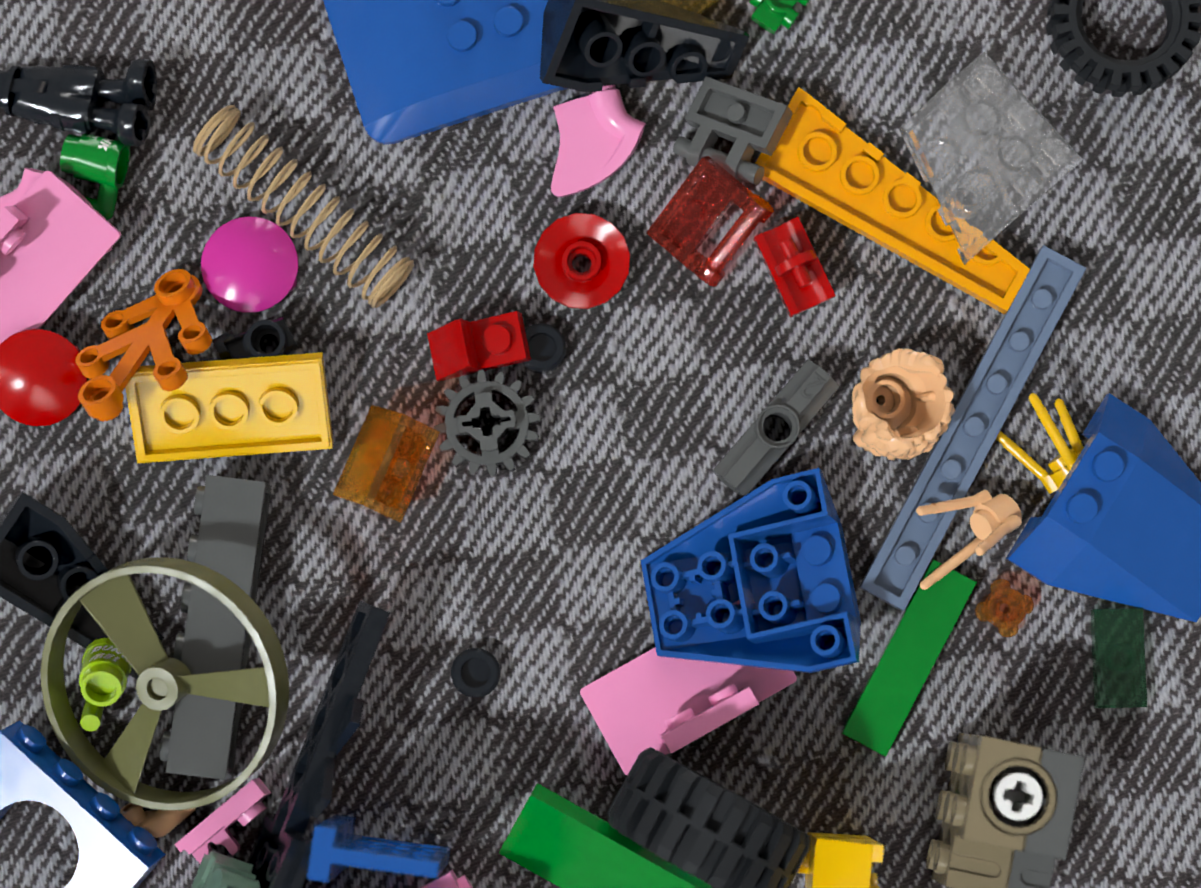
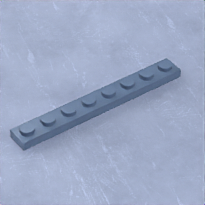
[859,245,1086,611]

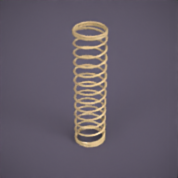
[193,105,414,308]

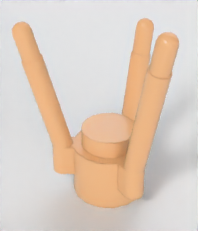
[916,490,1022,590]

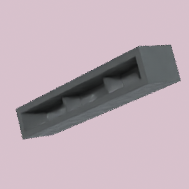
[160,475,272,780]

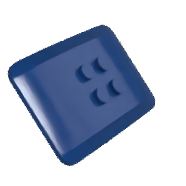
[323,0,568,145]

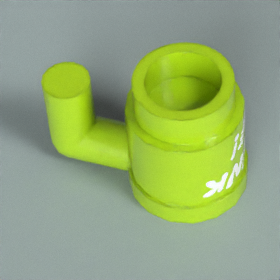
[79,637,132,732]

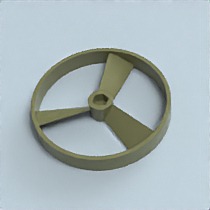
[41,557,289,810]

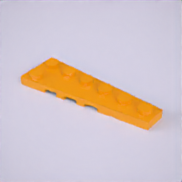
[755,87,1030,314]

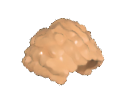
[852,348,955,460]

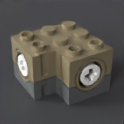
[926,733,1085,888]

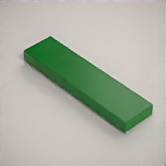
[841,559,977,757]

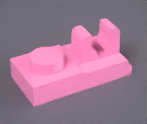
[174,778,271,864]

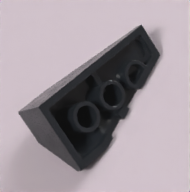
[540,0,750,92]

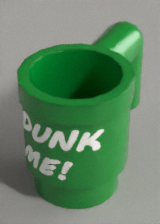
[60,134,130,220]

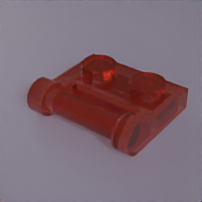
[646,156,774,287]

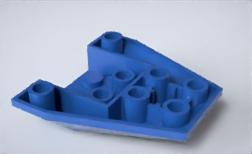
[641,468,861,673]

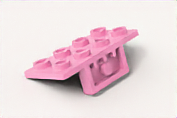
[0,170,121,344]
[580,600,797,775]

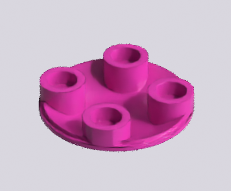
[201,217,298,313]

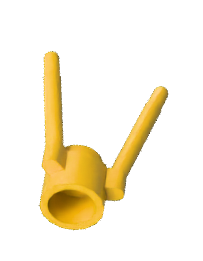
[996,393,1084,494]

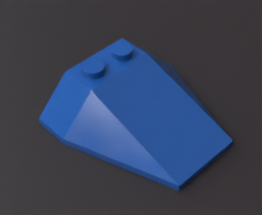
[1006,393,1201,622]

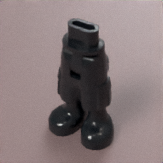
[0,58,157,146]

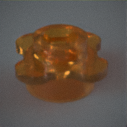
[975,579,1034,638]

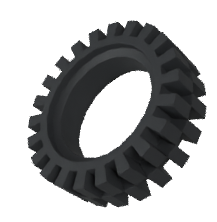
[1046,0,1201,97]

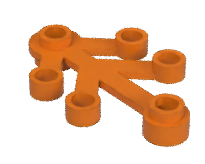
[75,269,212,422]

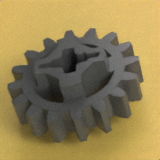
[434,370,540,478]

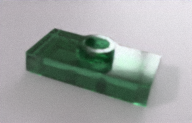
[1090,608,1147,708]

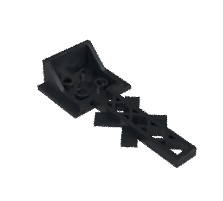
[247,601,390,888]

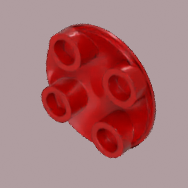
[0,329,87,426]

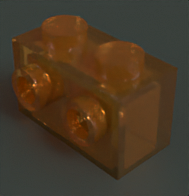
[333,405,440,523]

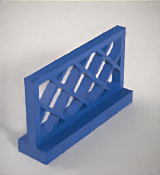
[307,814,451,882]

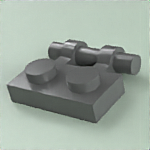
[673,77,793,185]

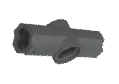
[712,359,840,497]

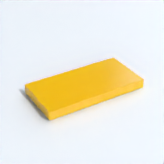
[125,352,334,463]

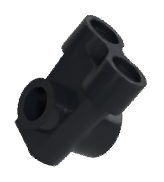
[212,316,299,360]

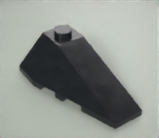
[0,491,164,679]

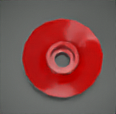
[533,213,630,309]

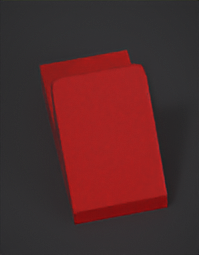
[427,311,531,382]

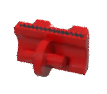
[753,217,836,318]

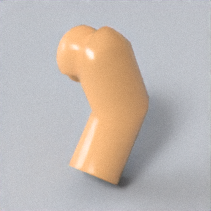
[120,791,196,838]

